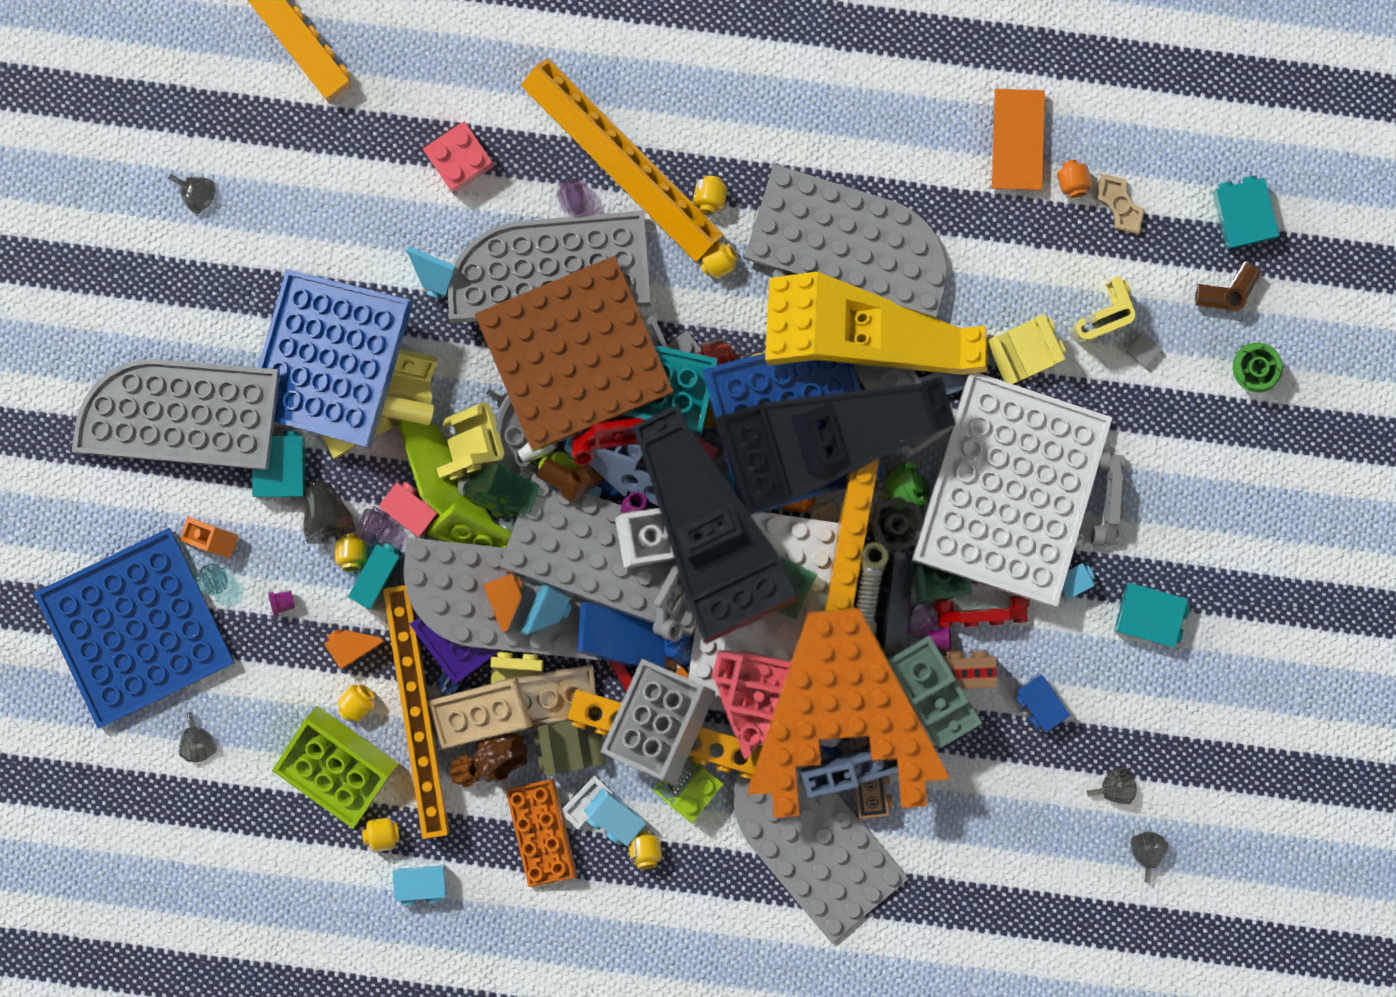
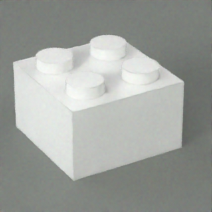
[615,508,675,568]

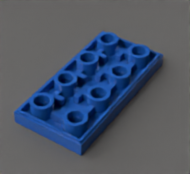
[577,602,665,669]

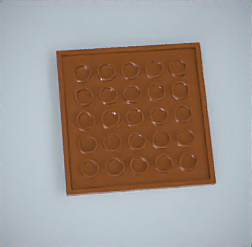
[475,256,674,453]

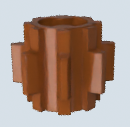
[449,755,481,788]

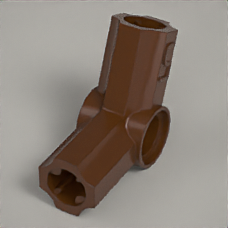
[1194,262,1263,312]
[536,457,604,502]

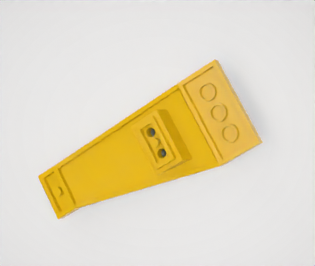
[765,272,987,375]

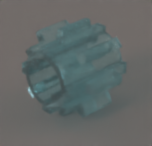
[197,563,229,596]

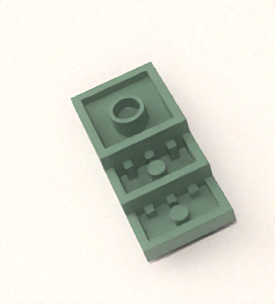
[888,636,982,749]

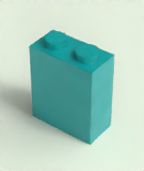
[1212,175,1279,250]
[252,431,306,498]
[348,542,404,610]
[1113,583,1190,648]

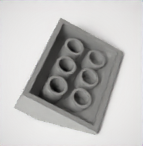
[600,659,716,785]

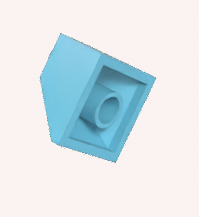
[407,246,457,300]
[520,585,572,635]

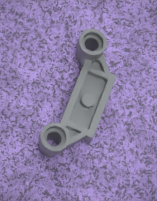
[1091,451,1126,546]
[653,562,686,641]

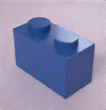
[1015,673,1071,733]

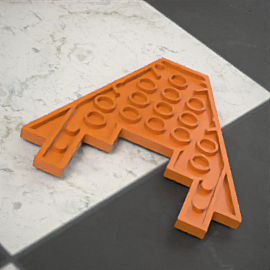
[748,608,949,818]

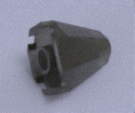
[303,480,356,544]
[869,497,924,552]

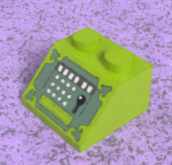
[653,755,723,823]

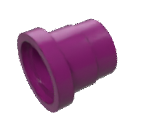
[621,492,647,514]
[268,590,295,617]
[927,626,951,652]

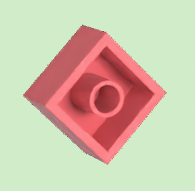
[423,121,494,194]
[378,482,440,538]

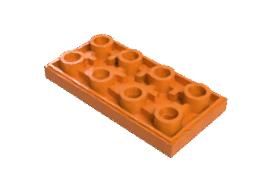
[991,89,1045,191]
[505,778,577,887]

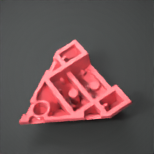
[712,650,791,759]

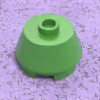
[1232,342,1283,393]
[884,461,930,510]

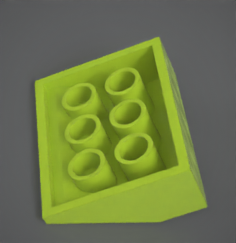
[272,706,399,829]

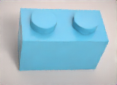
[584,787,646,846]
[393,865,447,905]

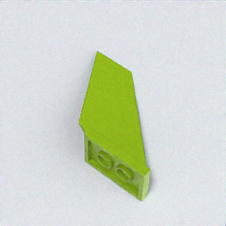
[397,419,512,548]

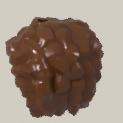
[474,732,528,783]

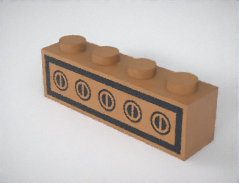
[849,736,893,819]

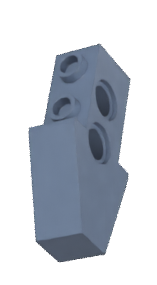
[589,444,658,506]
[800,747,898,798]

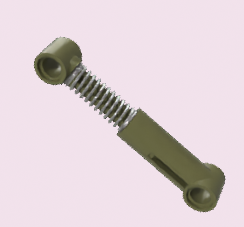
[857,542,888,636]

